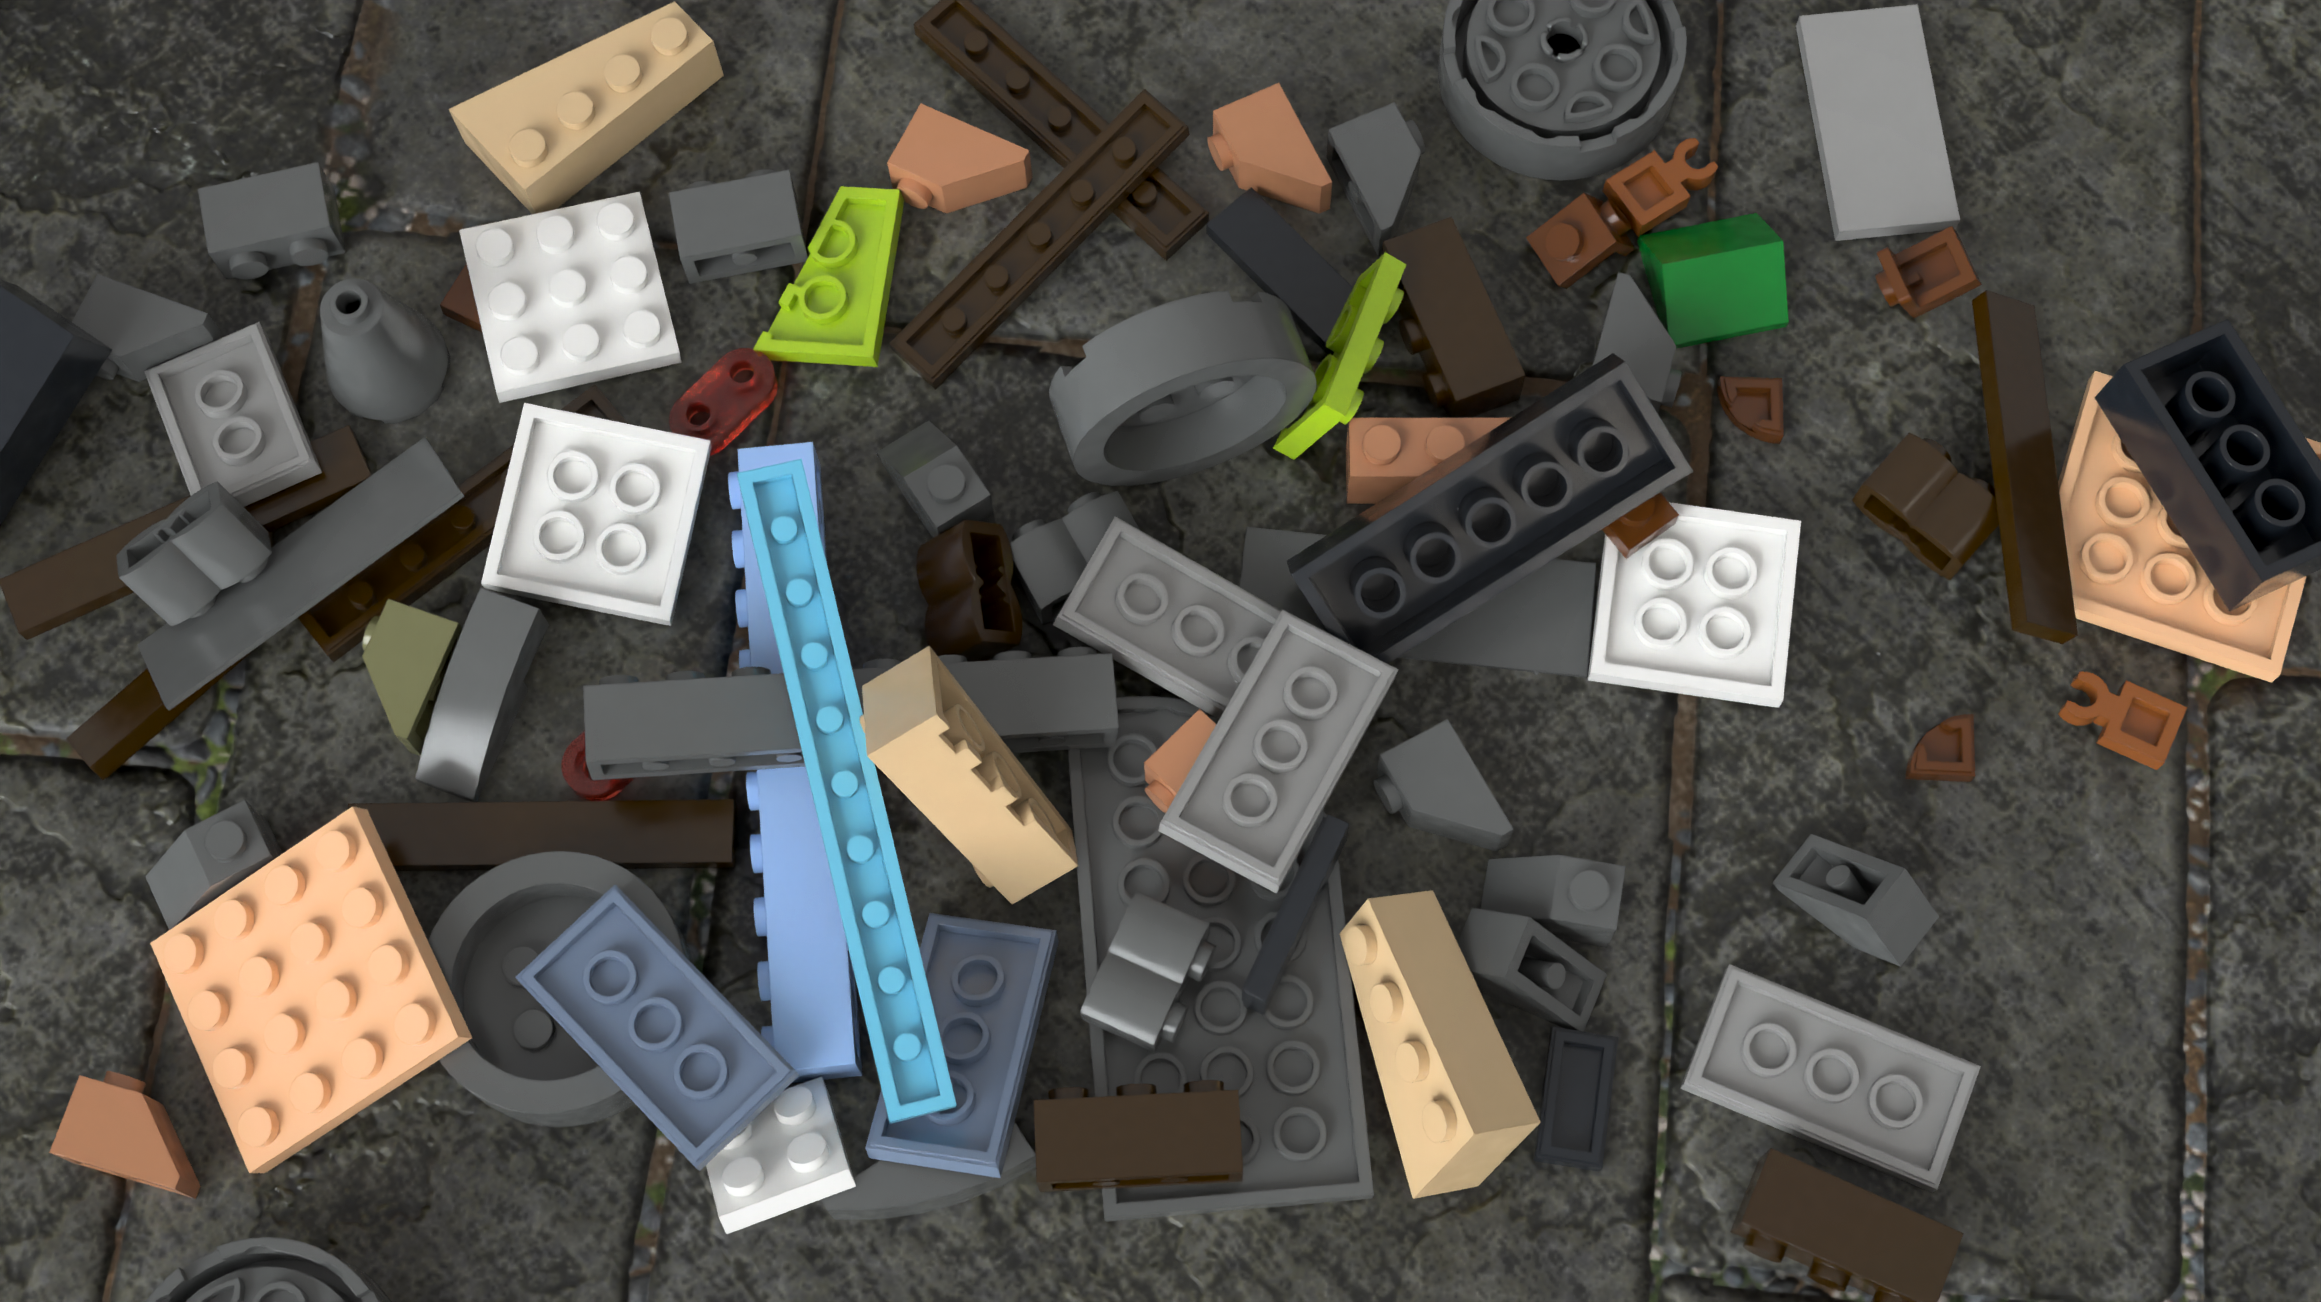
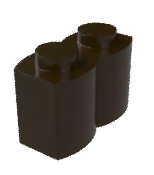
[1852,433,1999,581]
[916,520,1023,662]

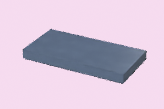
[515,885,799,1171]
[865,913,1059,1178]

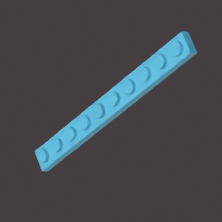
[737,459,957,1124]

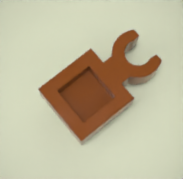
[1602,138,1718,237]
[2058,671,2187,770]

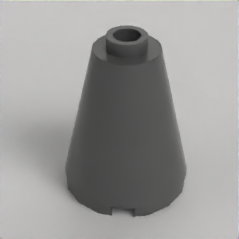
[320,278,450,424]

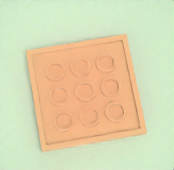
[2058,371,2321,683]
[150,806,472,1173]

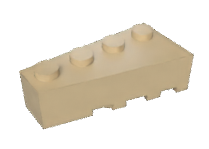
[449,1,724,214]
[860,646,1078,904]
[1340,890,1541,1199]

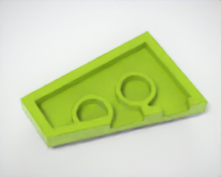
[753,186,904,367]
[1273,252,1406,460]

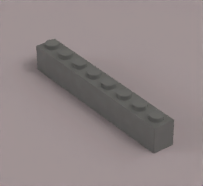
[583,647,1119,780]

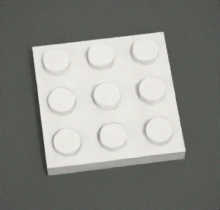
[459,192,682,403]
[481,403,712,626]
[1588,502,1801,708]

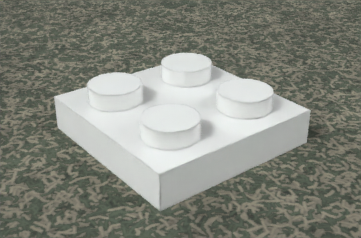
[706,1076,856,1234]

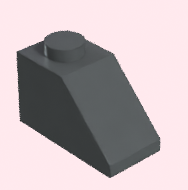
[1326,102,1425,257]
[1592,272,1682,413]
[72,274,225,382]
[876,420,995,538]
[1373,719,1514,852]
[145,800,283,930]
[1773,834,1939,967]
[1480,855,1626,948]
[1457,908,1607,1031]

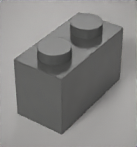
[198,162,346,280]
[669,169,808,284]

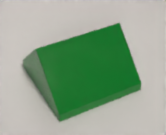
[1637,213,1789,349]

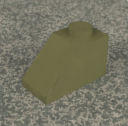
[362,599,463,756]

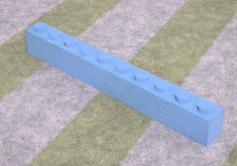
[728,442,862,1083]

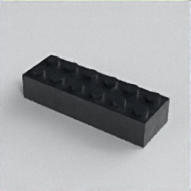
[1287,353,1693,664]

